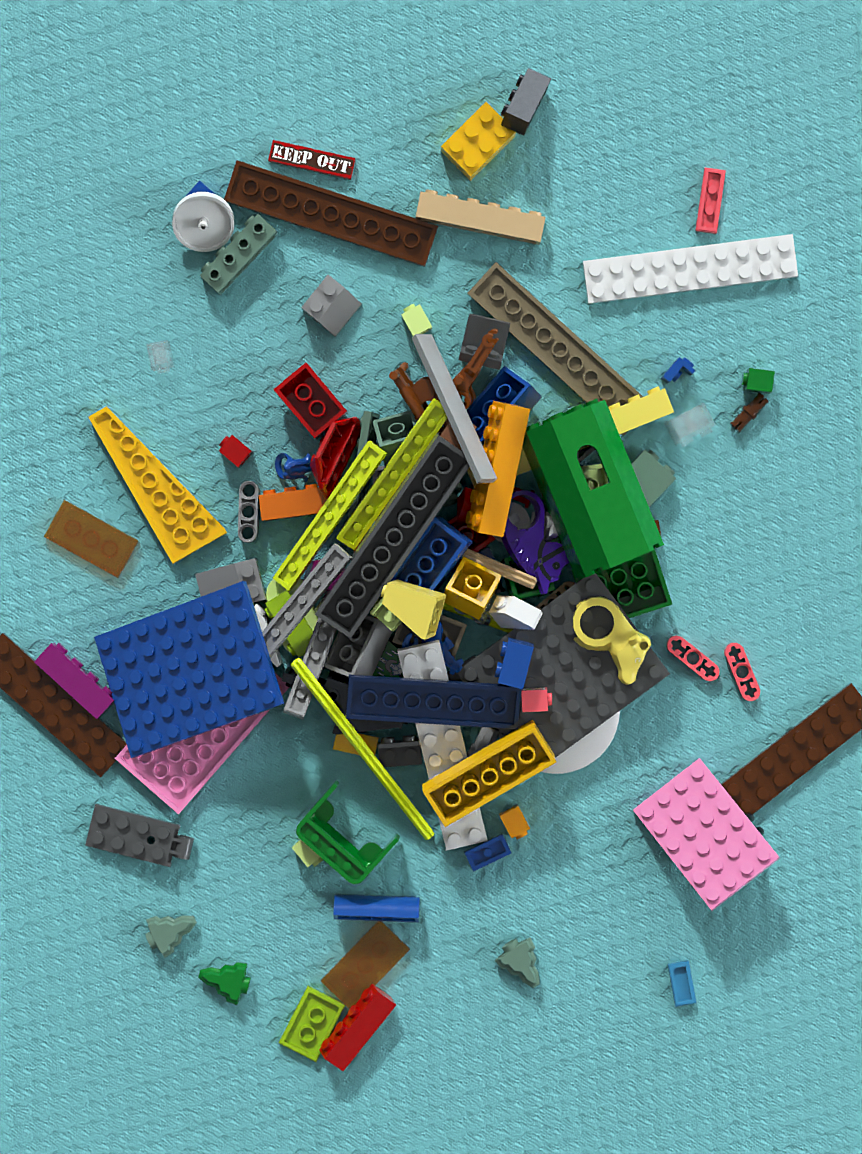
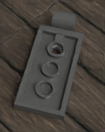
[85,804,194,867]

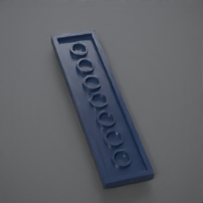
[345,674,522,729]

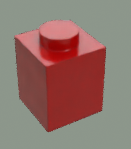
[219,435,253,468]

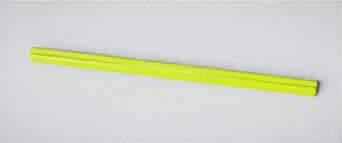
[291,658,434,840]

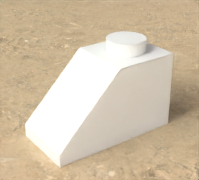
[489,595,543,630]

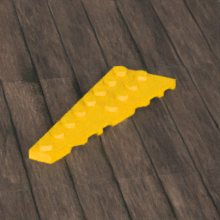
[88,406,227,564]

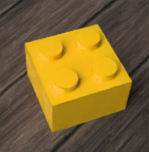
[444,556,502,620]

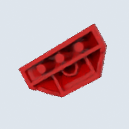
[310,417,361,499]

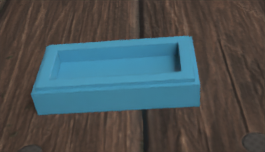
[667,960,696,1007]

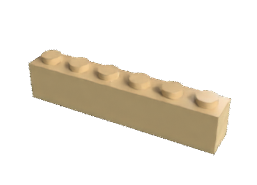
[416,190,546,245]

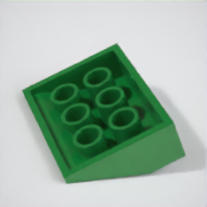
[572,548,672,618]

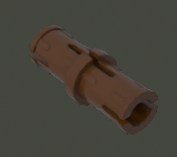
[730,393,769,433]

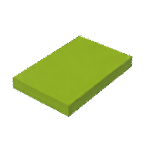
[279,986,345,1062]

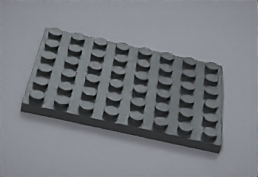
[457,573,670,758]

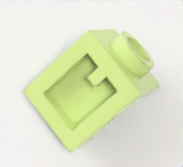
[370,598,402,632]

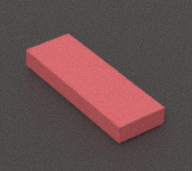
[695,167,726,234]

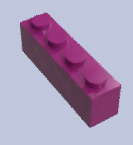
[34,643,114,719]

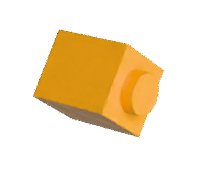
[499,804,530,839]

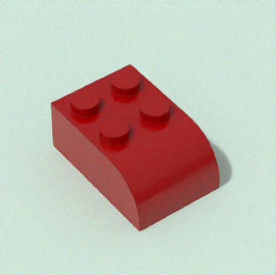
[273,362,348,440]

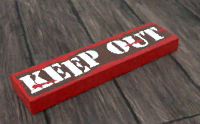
[268,140,356,180]

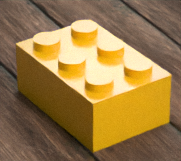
[441,102,516,181]

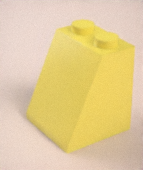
[381,580,447,640]

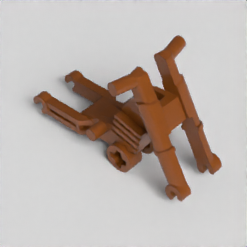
[389,329,499,432]

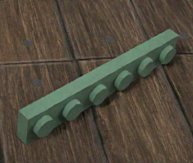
[344,411,380,525]

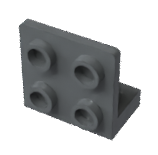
[458,313,510,370]
[377,735,422,767]

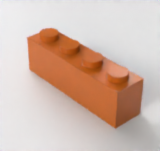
[258,481,339,521]

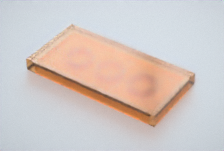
[44,500,139,578]
[321,921,410,1009]

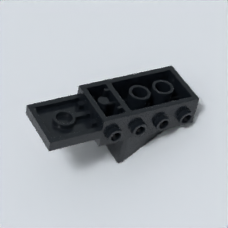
[281,667,408,735]

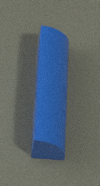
[333,894,420,923]

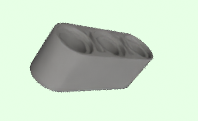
[238,481,260,543]

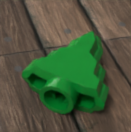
[198,962,251,1005]

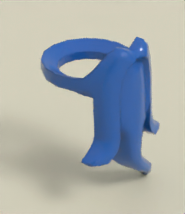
[275,453,312,482]

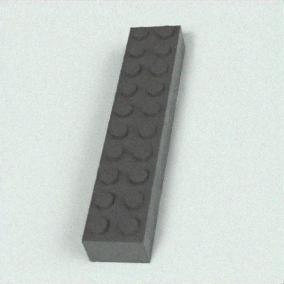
[314,433,469,638]

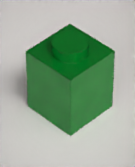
[741,368,775,394]

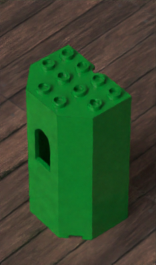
[522,399,664,580]

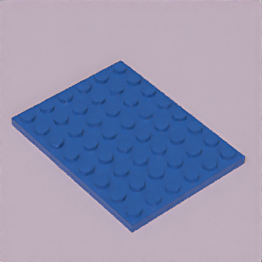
[94,581,285,758]

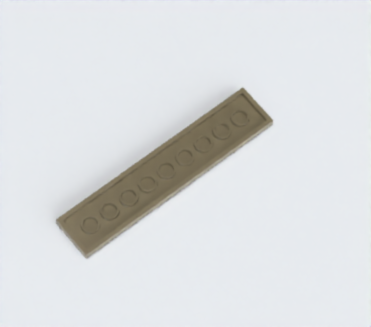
[467,262,643,436]

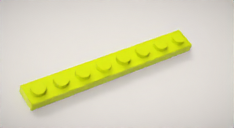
[336,398,447,550]
[273,441,387,591]

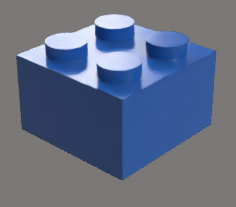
[495,637,534,689]

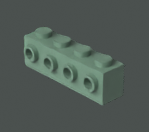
[200,214,278,295]

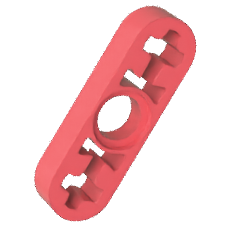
[666,635,720,681]
[724,643,760,701]

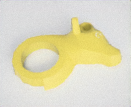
[573,596,651,685]

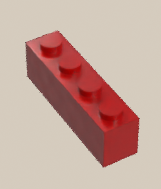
[319,984,396,1071]

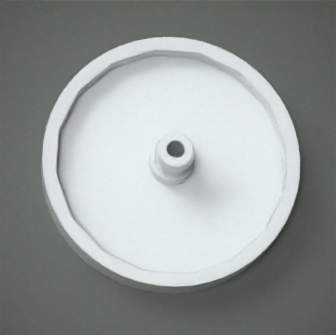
[172,192,234,252]

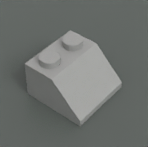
[301,275,362,337]

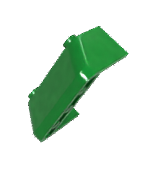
[296,780,400,884]

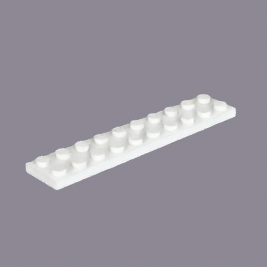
[583,234,798,304]
[397,640,488,851]

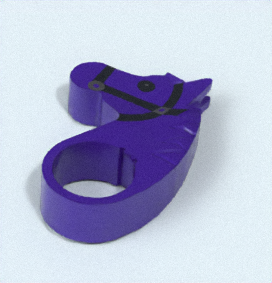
[501,490,569,595]

